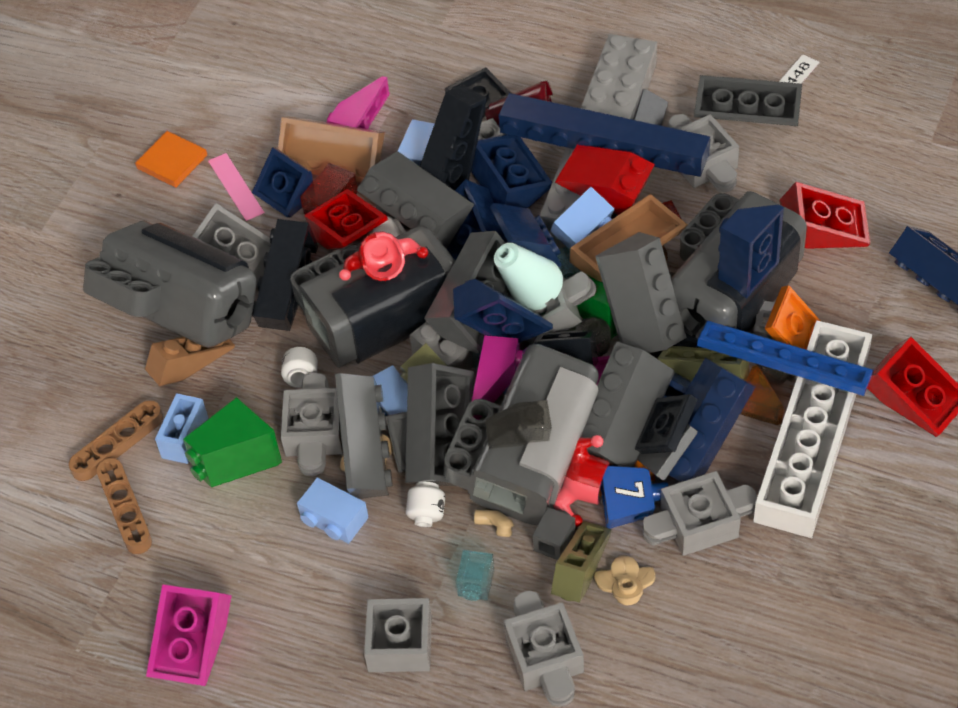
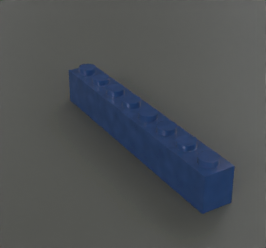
[499,93,710,177]

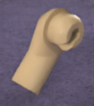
[474,510,514,537]

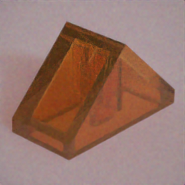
[740,365,784,425]

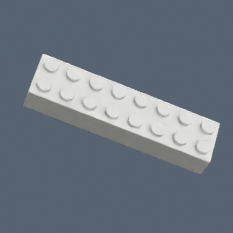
[754,320,872,538]

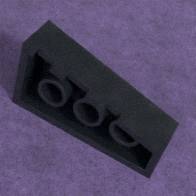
[420,84,487,190]
[252,219,318,331]

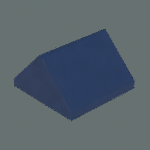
[252,147,316,218]

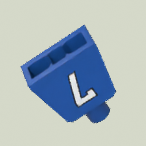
[600,466,669,529]

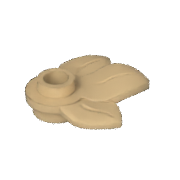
[594,555,655,605]

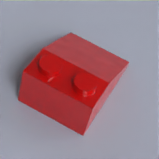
[555,144,655,215]
[779,182,870,249]
[304,189,388,250]
[867,337,958,437]

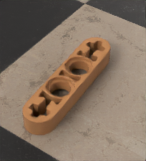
[69,401,163,481]
[97,458,152,554]

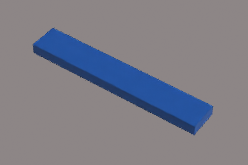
[697,320,873,396]

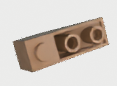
[145,337,235,386]

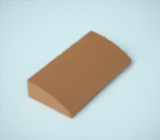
[278,116,385,182]
[570,194,688,282]

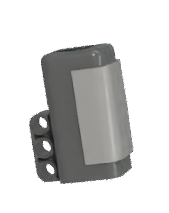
[443,344,599,525]

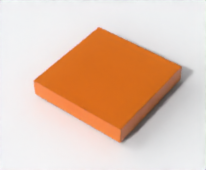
[135,131,207,188]
[765,285,820,350]

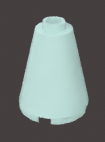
[494,243,563,311]

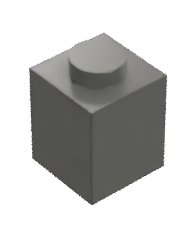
[532,507,576,560]

